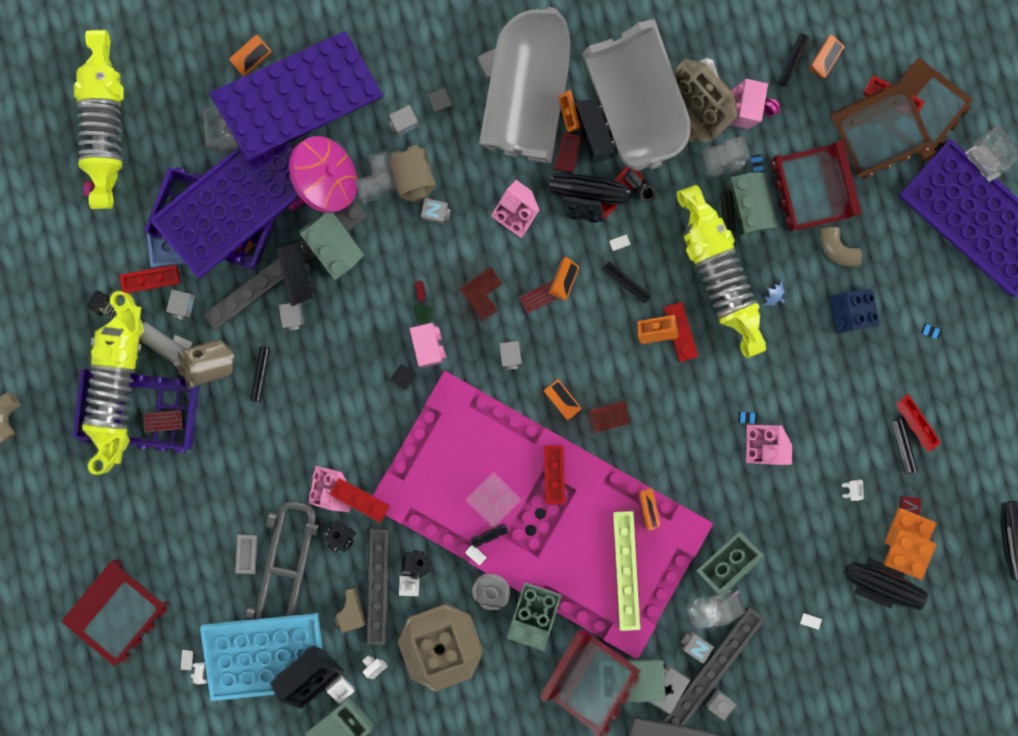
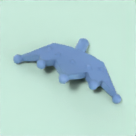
[761,279,785,307]

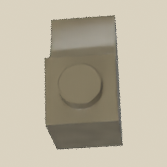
[335,586,366,633]

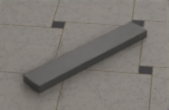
[366,528,390,645]
[629,716,729,736]

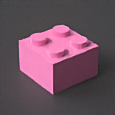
[730,79,768,129]
[410,323,446,368]

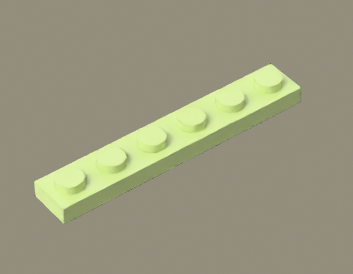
[613,511,640,631]

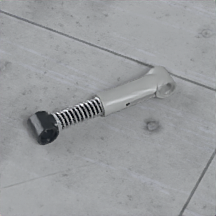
[86,290,187,367]

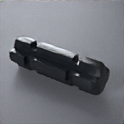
[471,524,508,548]

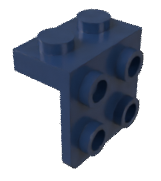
[830,289,880,334]

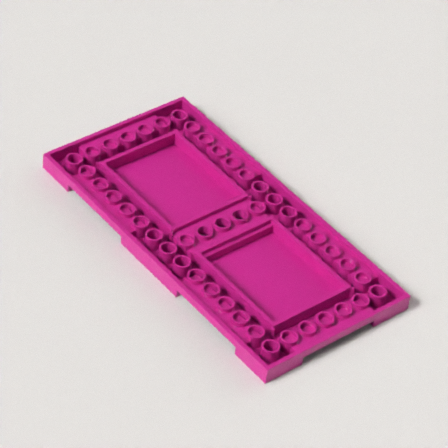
[373,370,713,660]

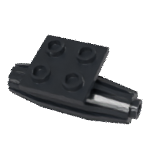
[549,174,631,223]
[1000,501,1018,584]
[844,558,928,610]

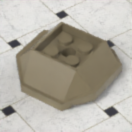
[673,59,738,142]
[398,603,483,692]

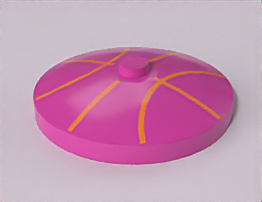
[289,136,358,213]

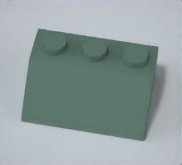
[727,172,779,236]
[299,213,364,280]
[697,532,765,596]

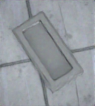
[235,534,258,574]

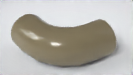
[821,227,862,267]
[0,391,20,444]

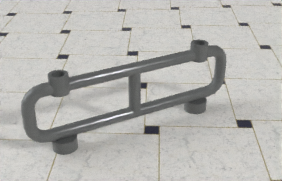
[245,501,319,620]

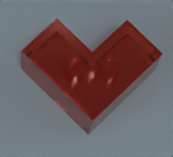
[460,267,502,322]
[587,401,630,434]

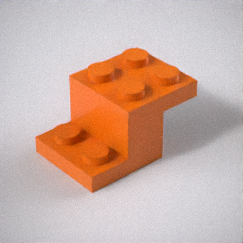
[883,507,937,580]

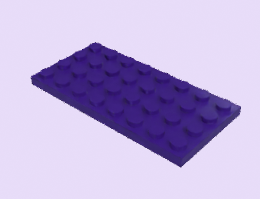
[209,31,383,162]
[898,138,1018,297]
[149,143,300,279]

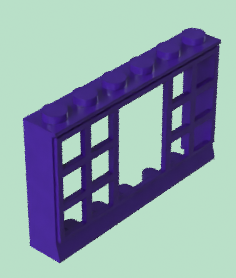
[144,167,277,271]
[73,369,200,453]

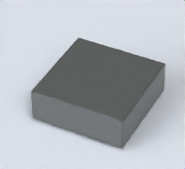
[428,88,452,114]

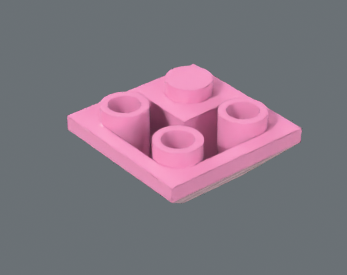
[491,180,539,238]
[746,425,792,465]
[309,466,350,512]

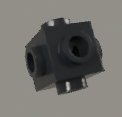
[324,520,356,553]
[401,550,432,579]

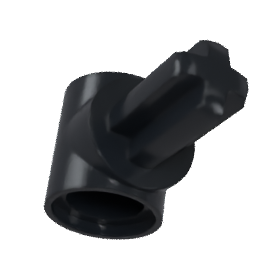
[624,170,657,202]

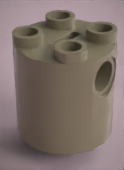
[389,145,436,202]
[177,339,234,389]

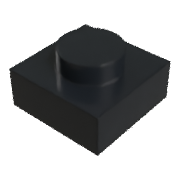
[390,364,417,390]

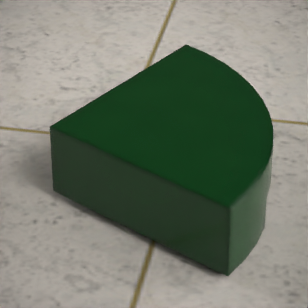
[414,304,433,325]

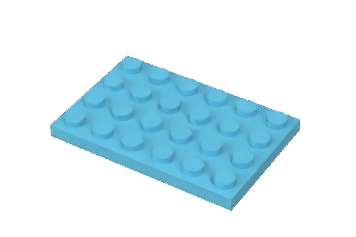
[200,613,326,701]

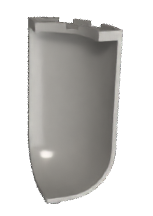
[479,7,570,163]
[582,19,691,171]

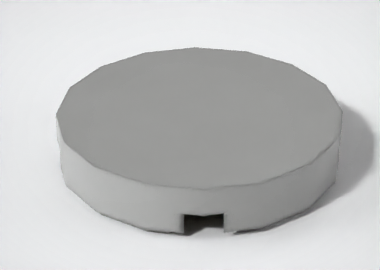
[472,573,511,610]

